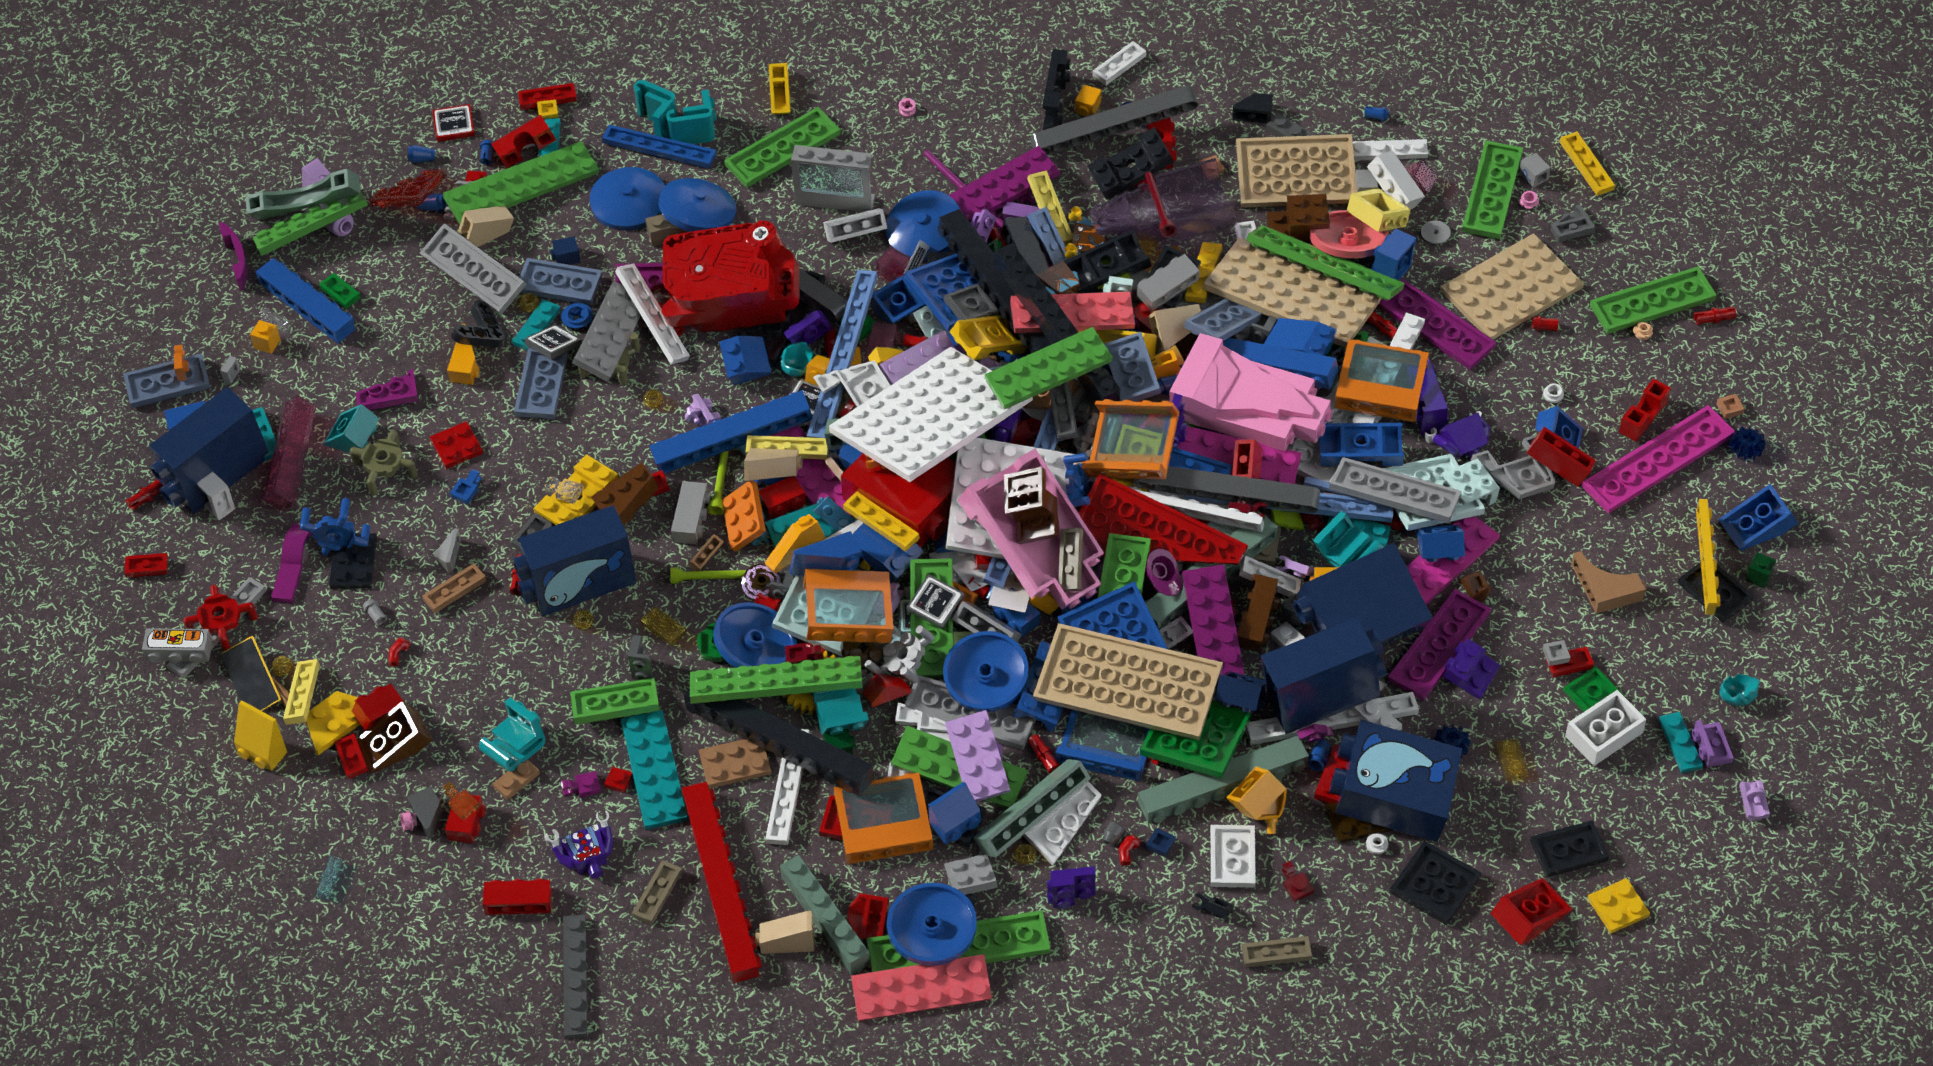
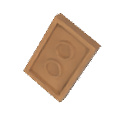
[699,739,771,789]

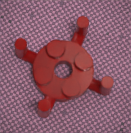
[183,584,258,652]

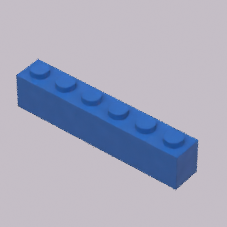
[256,258,355,344]
[1223,338,1339,389]

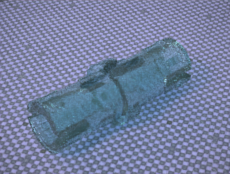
[315,856,343,900]

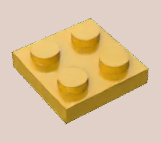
[1588,878,1650,934]

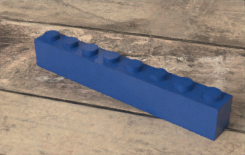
[650,390,812,473]

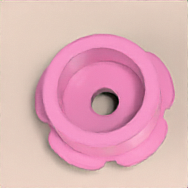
[1519,191,1539,209]
[401,810,417,831]

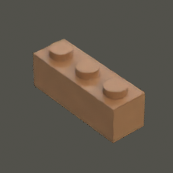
[688,534,724,571]

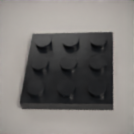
[1389,840,1482,925]

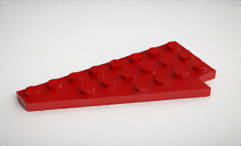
[1078,473,1248,565]

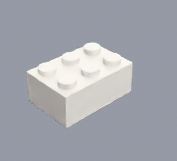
[1565,690,1646,766]

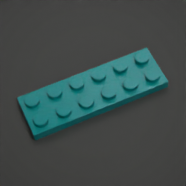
[621,710,688,830]

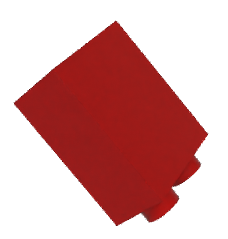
[841,453,956,548]

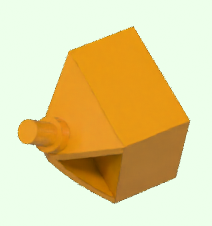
[1227,766,1286,834]

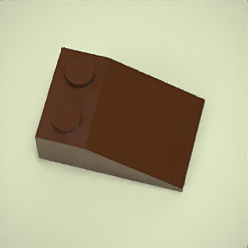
[357,701,433,773]

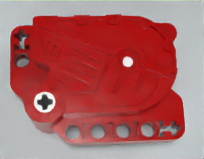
[661,220,799,332]

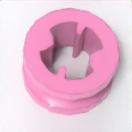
[899,98,916,117]

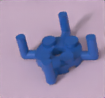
[1063,453,1093,507]
[300,498,371,556]

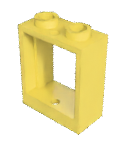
[1347,188,1411,232]

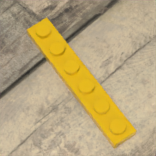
[1696,499,1720,615]

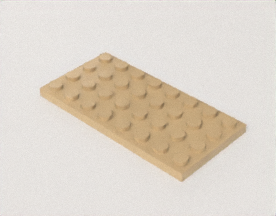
[1203,237,1381,348]
[1033,623,1223,740]

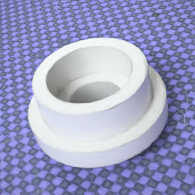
[1543,384,1564,403]
[1366,833,1388,854]

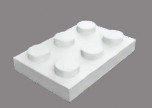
[1210,825,1255,887]

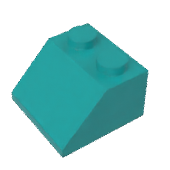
[323,404,379,453]

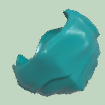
[781,342,814,377]
[1719,674,1761,707]

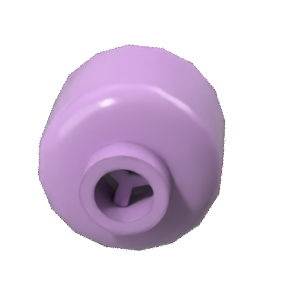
[325,214,354,237]

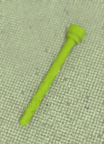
[707,451,729,515]
[670,567,746,584]

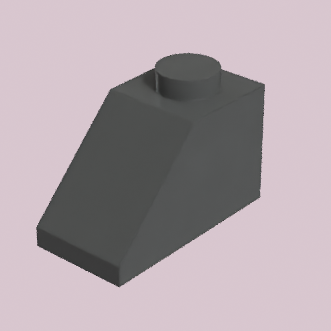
[407,786,444,840]

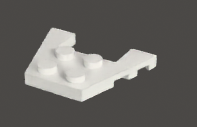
[813,360,891,407]
[888,703,950,778]

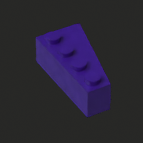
[1403,357,1449,435]

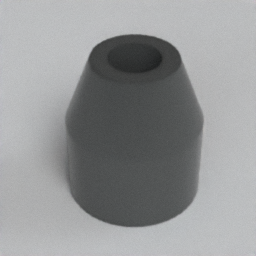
[1103,822,1125,846]

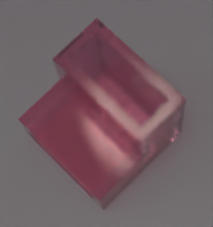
[1405,160,1438,195]
[876,246,910,282]

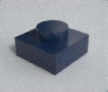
[1146,828,1176,858]

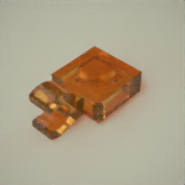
[443,781,480,820]

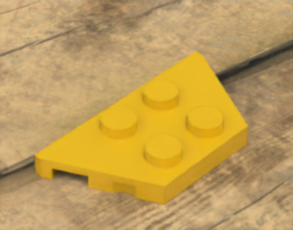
[305,691,361,756]

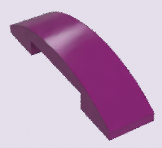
[218,222,248,291]

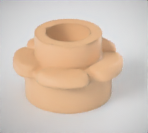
[1633,322,1653,340]

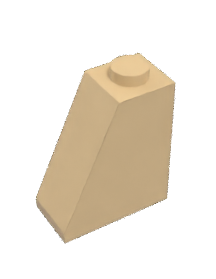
[458,206,514,247]
[1148,304,1202,354]
[744,448,802,481]
[755,911,815,954]

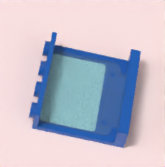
[1056,710,1150,782]

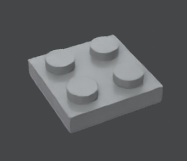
[944,854,997,895]

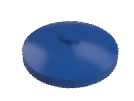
[590,167,665,231]
[658,178,736,232]
[886,190,960,261]
[713,602,797,668]
[943,631,1029,712]
[887,883,977,966]

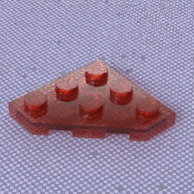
[370,169,447,208]

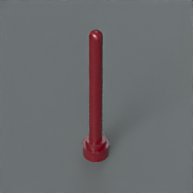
[1145,172,1176,237]

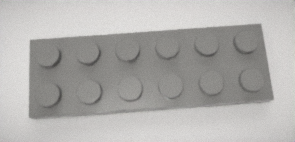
[420,223,527,314]
[572,281,641,382]
[1329,457,1462,523]
[904,675,1036,750]

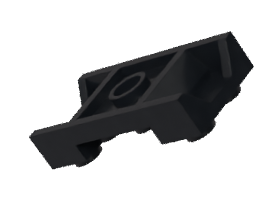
[1043,49,1071,130]
[1087,127,1174,200]
[1064,229,1152,294]

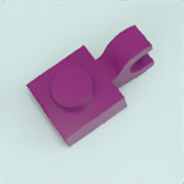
[561,771,601,798]

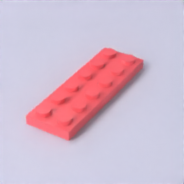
[1010,292,1135,333]
[851,954,992,1021]

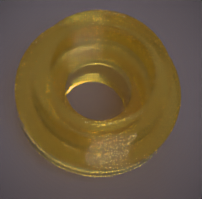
[520,293,540,312]
[643,389,663,409]
[573,609,594,630]
[272,656,293,676]
[1015,844,1037,865]

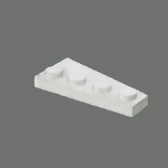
[1023,781,1102,865]

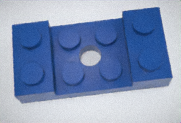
[1319,423,1404,466]
[1013,641,1063,733]

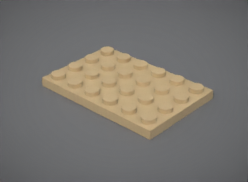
[1236,134,1357,208]
[1440,233,1584,339]

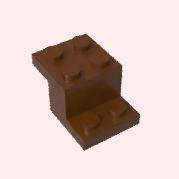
[1266,194,1330,244]
[1004,467,1058,544]

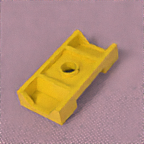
[950,315,1028,360]
[533,454,618,525]

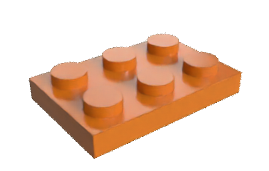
[722,480,766,552]

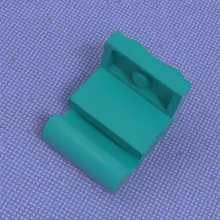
[633,80,678,138]
[666,89,717,144]
[1313,511,1383,567]
[812,688,869,736]
[479,697,546,772]

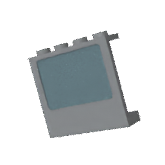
[791,145,875,212]

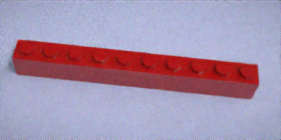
[682,781,762,983]

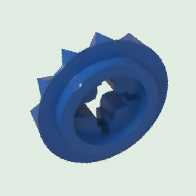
[561,303,593,330]

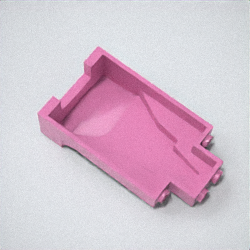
[1169,333,1333,451]
[958,448,1104,610]

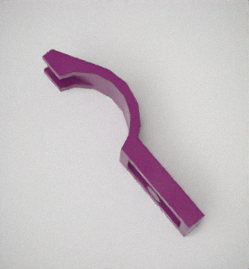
[271,523,313,603]

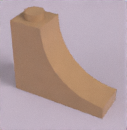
[1571,551,1646,614]

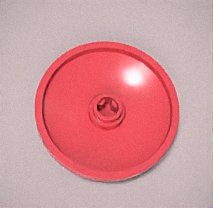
[1309,210,1389,258]

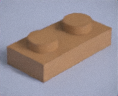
[493,759,540,800]

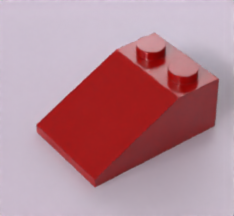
[1490,878,1573,946]

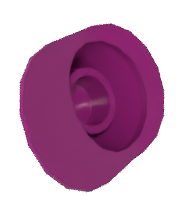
[1145,549,1182,596]

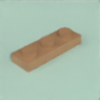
[422,563,487,614]

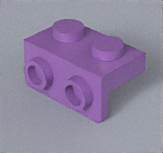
[1002,202,1040,224]
[971,209,997,243]
[1692,720,1733,767]

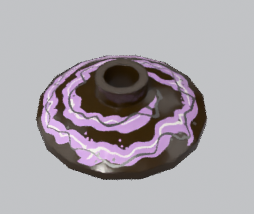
[741,563,783,602]

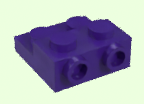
[784,310,833,345]
[1163,393,1188,448]
[1443,638,1500,699]
[1047,866,1096,909]

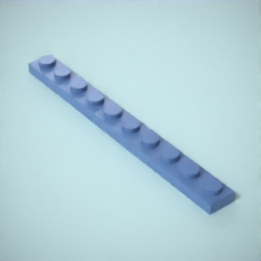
[807,270,878,438]
[983,408,1058,589]
[1185,493,1393,523]

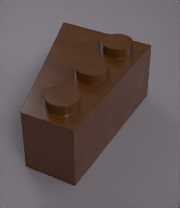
[591,462,659,527]
[1237,573,1280,653]

